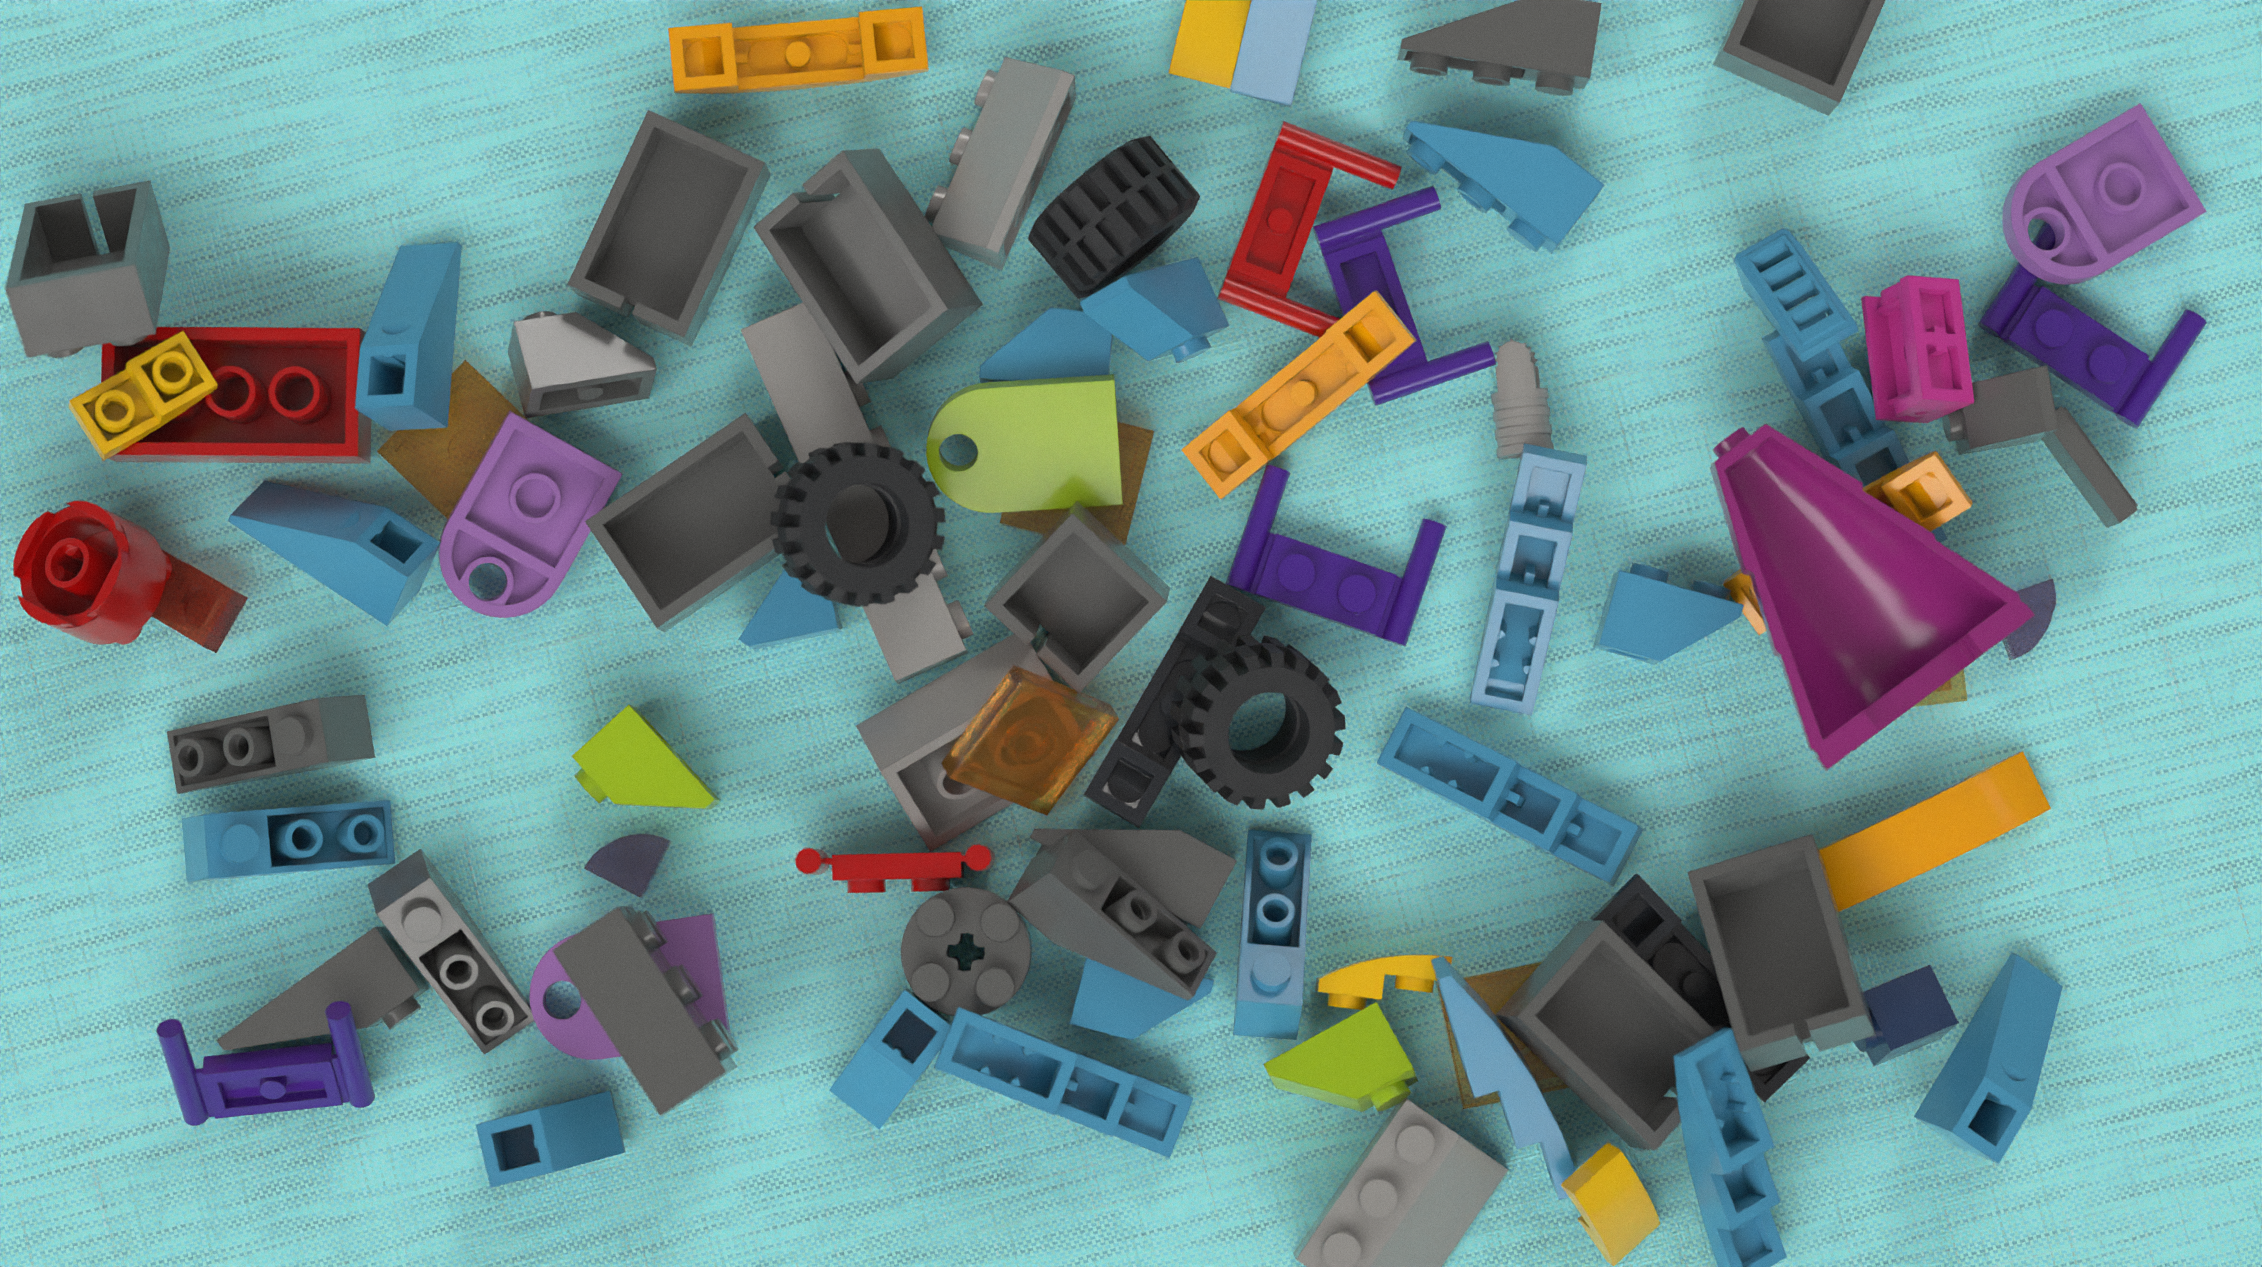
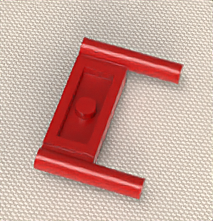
[1217,121,1402,338]
[795,844,995,893]

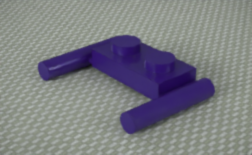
[1313,186,1496,406]
[1978,222,2207,429]
[1225,464,1447,647]
[156,1001,375,1126]

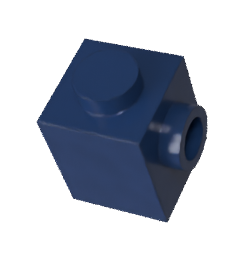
[1854,965,1959,1066]

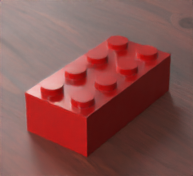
[101,327,371,464]

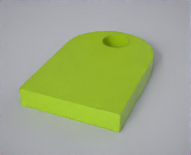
[926,374,1123,513]

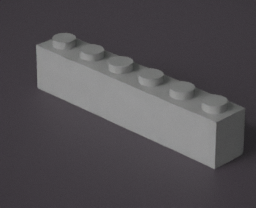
[741,302,974,684]

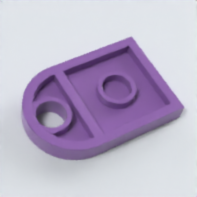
[2002,103,2206,285]
[438,410,623,618]
[530,914,731,1060]

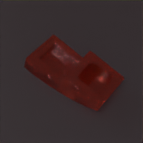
[151,548,248,653]

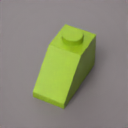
[572,705,720,810]
[1263,1002,1418,1112]

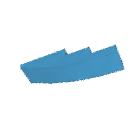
[1761,313,1947,543]
[1470,443,1587,716]
[1377,707,1643,886]
[1431,956,1576,1200]
[934,1007,1193,1158]
[1674,1028,1787,1267]

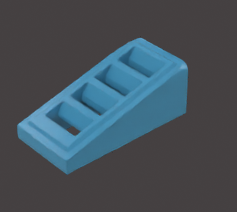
[1734,228,1858,362]

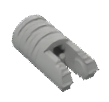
[1491,339,1554,459]

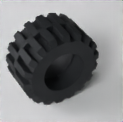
[1028,136,1200,299]
[770,442,946,607]
[1170,634,1345,810]

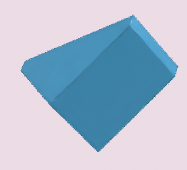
[738,569,842,650]

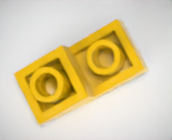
[1168,0,1251,89]
[69,331,218,461]
[1315,954,1452,1010]
[1560,1142,1660,1267]

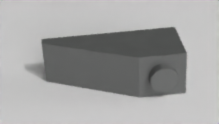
[217,926,429,1051]

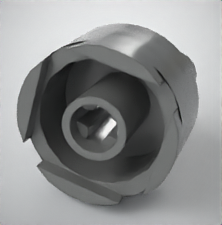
[901,888,1032,1016]

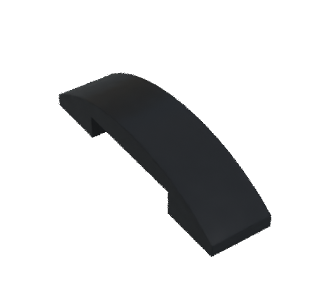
[1083,576,1266,828]
[1590,874,1810,1102]

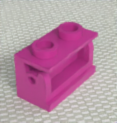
[1861,275,1974,423]

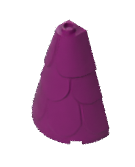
[1710,424,2035,771]

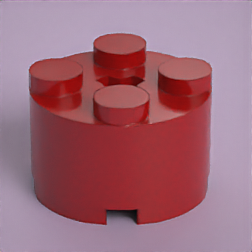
[13,500,172,645]

